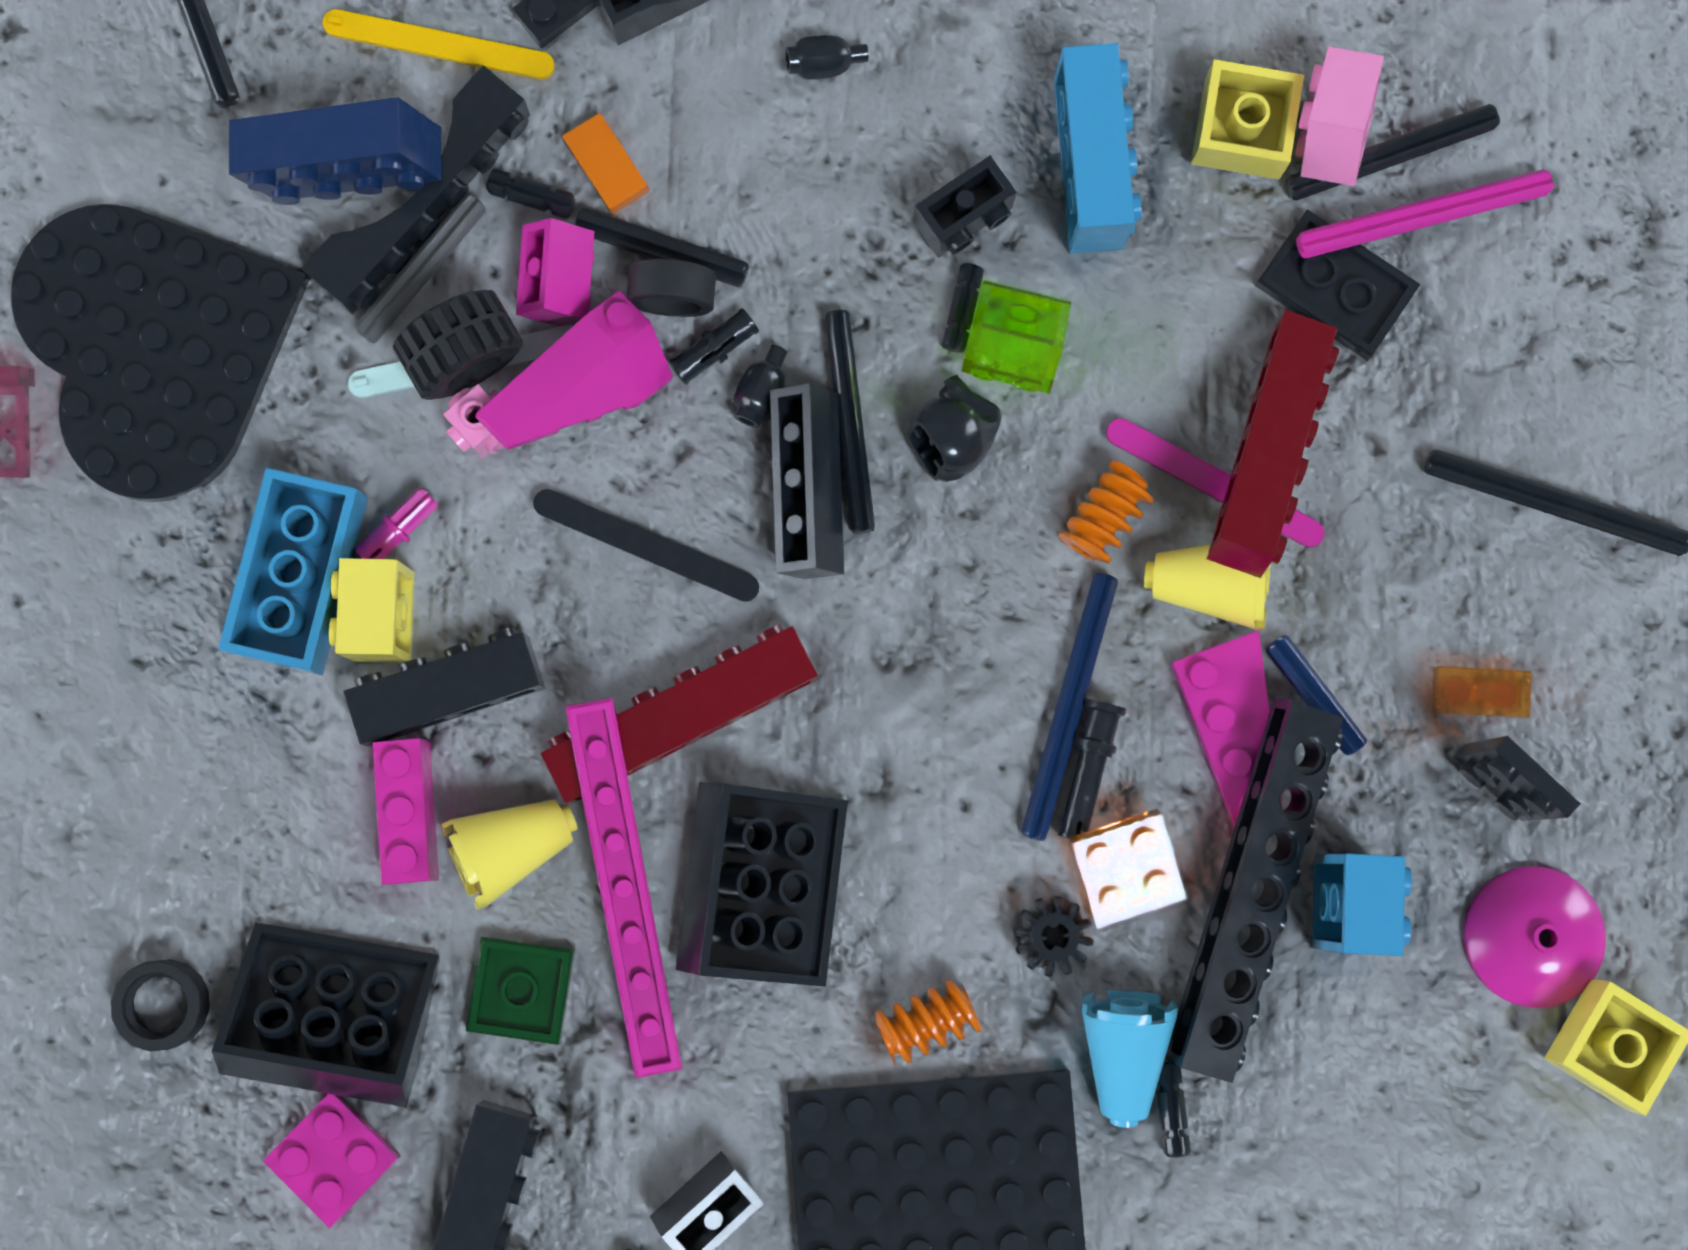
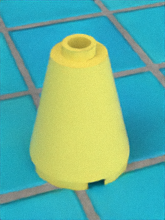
[1144,544,1271,630]
[440,799,578,910]

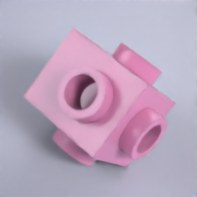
[443,384,504,459]

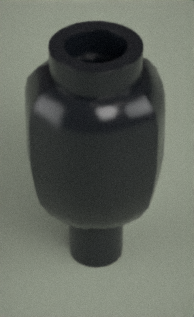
[785,35,869,80]
[733,345,788,428]

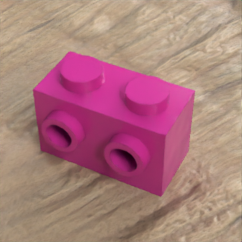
[516,218,594,327]

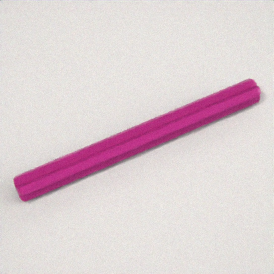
[1296,169,1554,258]

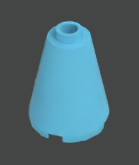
[1081,990,1177,1128]

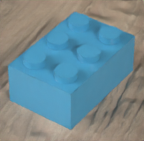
[1311,854,1412,956]

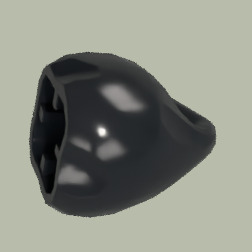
[907,374,1002,482]

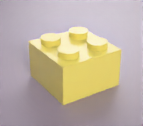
[1191,59,1304,180]
[329,558,415,663]
[1544,979,1688,1116]

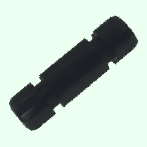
[486,168,575,218]
[942,263,984,353]
[1157,1062,1191,1158]

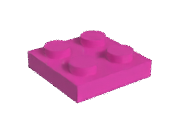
[263,1094,401,1229]

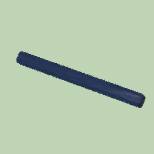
[1021,573,1118,841]

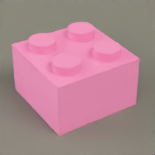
[1295,46,1384,186]

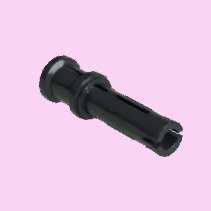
[1057,699,1126,843]

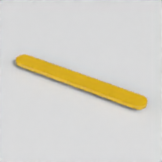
[322,9,555,80]

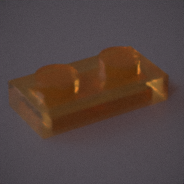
[1432,666,1531,719]

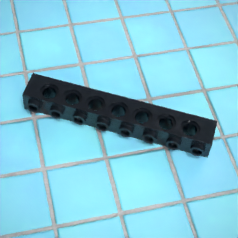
[1165,698,1343,1083]

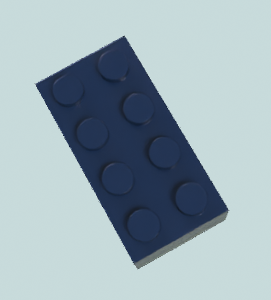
[229,97,442,205]

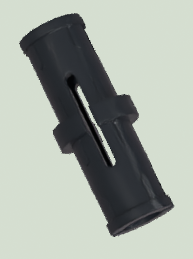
[669,308,759,385]

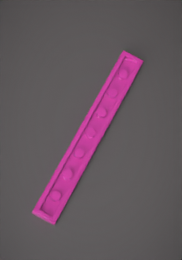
[565,697,682,1078]

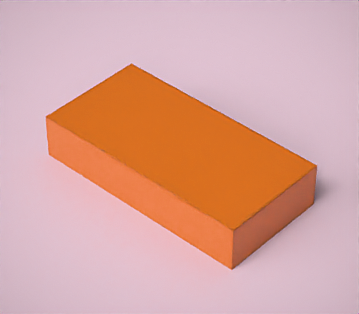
[562,113,650,215]

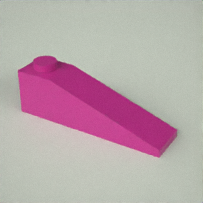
[475,290,673,450]

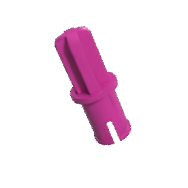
[354,487,438,559]

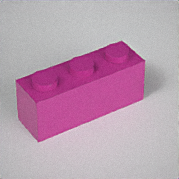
[373,738,439,885]

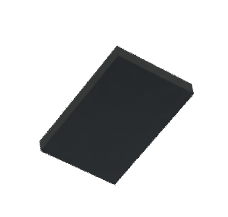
[1255,209,1421,361]

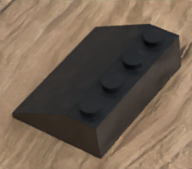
[675,782,848,987]
[211,922,440,1108]

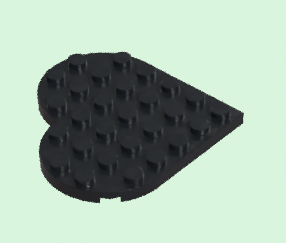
[11,204,310,502]

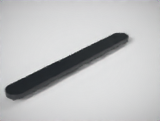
[533,489,759,602]

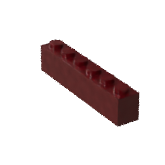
[1206,310,1339,578]
[540,624,819,805]

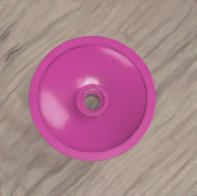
[1463,867,1606,1008]

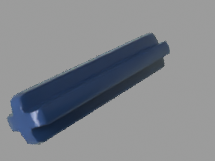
[1266,635,1367,756]

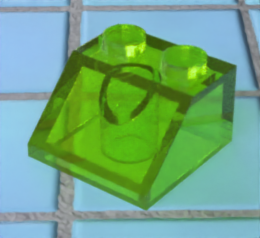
[961,281,1071,394]

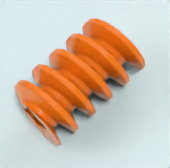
[1058,460,1155,564]
[875,979,982,1068]

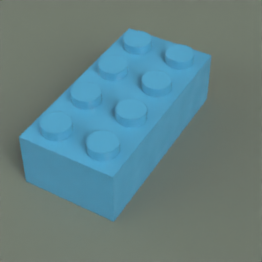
[1053,43,1142,254]
[218,468,369,676]

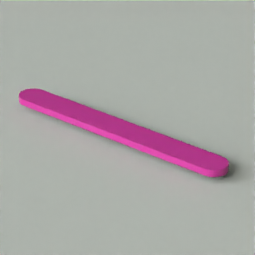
[1106,418,1324,547]

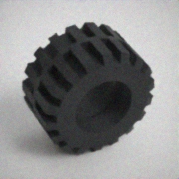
[393,290,523,400]

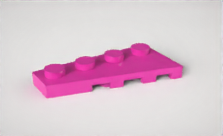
[1170,630,1282,828]

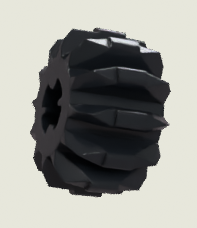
[1013,896,1094,977]

